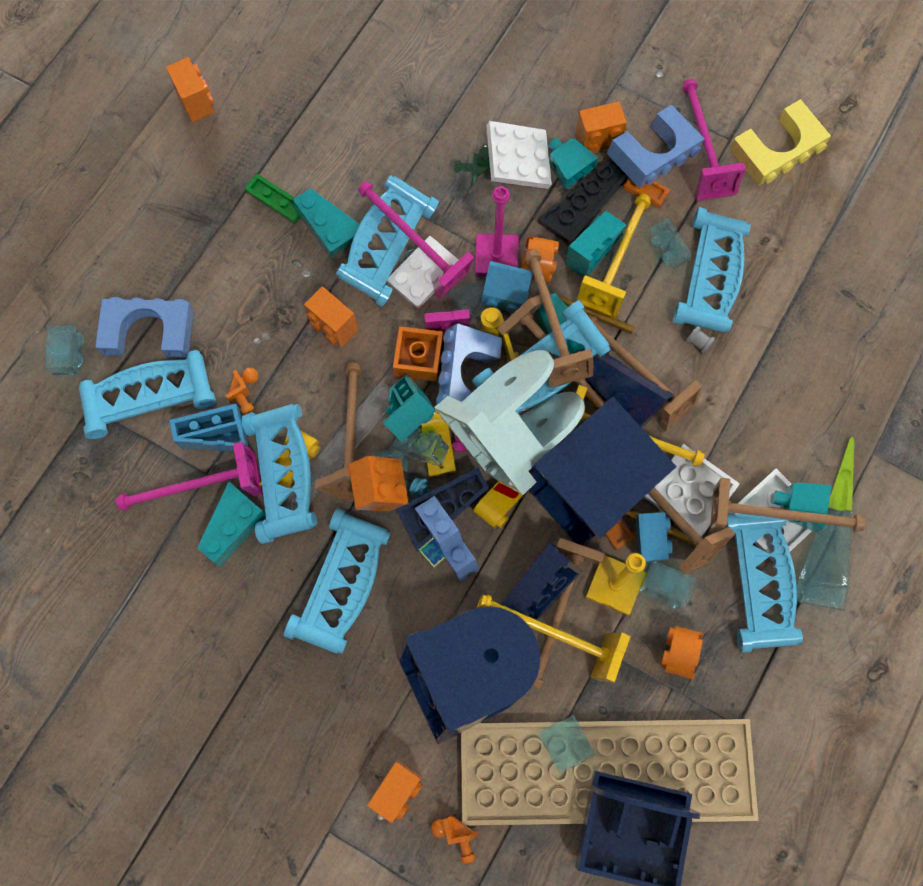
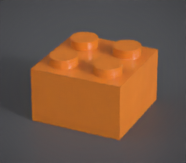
[166,57,214,122]
[575,101,627,154]
[304,286,359,348]
[393,326,443,382]
[348,456,409,511]
[367,761,423,823]

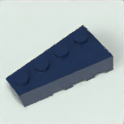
[396,468,489,552]
[500,543,583,620]

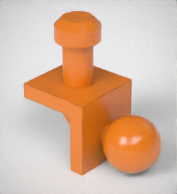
[226,367,259,415]
[431,813,479,864]

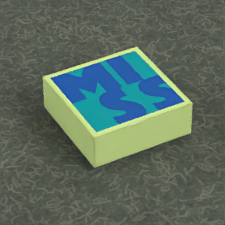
[419,538,445,568]

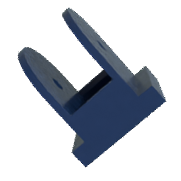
[397,607,540,745]

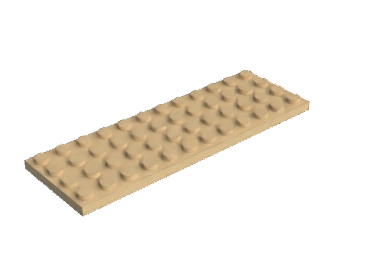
[461,719,759,826]

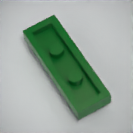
[244,174,301,224]

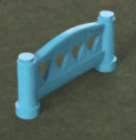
[336,175,439,307]
[672,207,751,333]
[472,300,611,417]
[79,350,216,439]
[242,404,317,544]
[284,507,391,654]
[724,512,803,653]

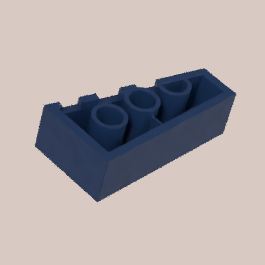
[585,353,674,428]

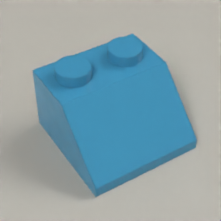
[481,261,533,314]
[635,512,672,561]

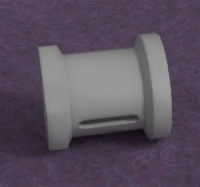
[686,326,715,354]

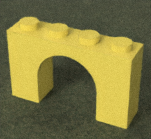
[729,99,831,186]

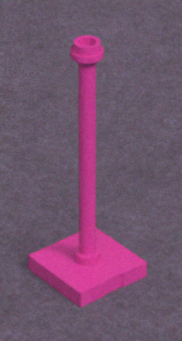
[682,79,746,201]
[358,181,474,299]
[475,186,519,276]
[425,310,470,452]
[116,442,263,511]

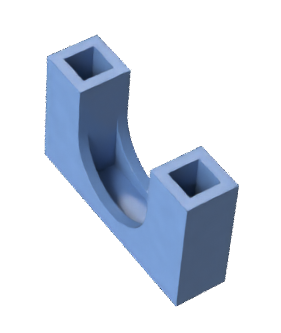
[607,105,704,189]
[95,297,194,358]
[436,323,502,414]

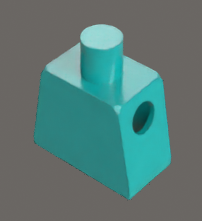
[548,137,598,190]
[772,483,832,532]

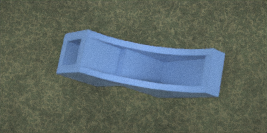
[415,496,479,582]

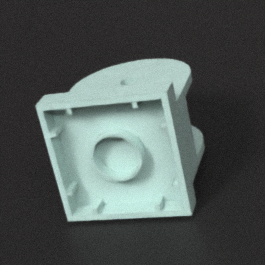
[434,350,585,495]

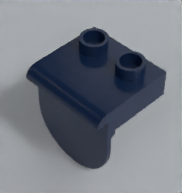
[575,771,701,886]

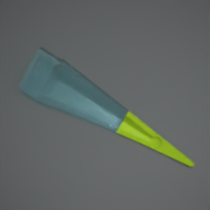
[797,437,854,611]

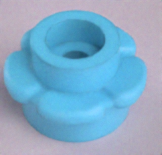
[409,478,430,499]

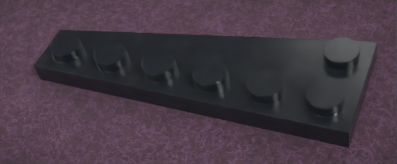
[538,158,629,245]

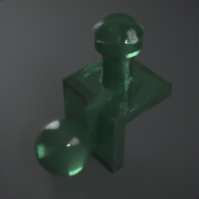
[454,144,490,183]

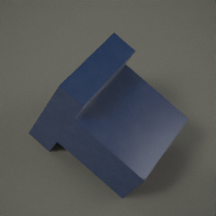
[528,397,677,547]

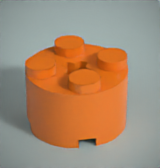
[521,236,559,283]
[660,625,704,680]

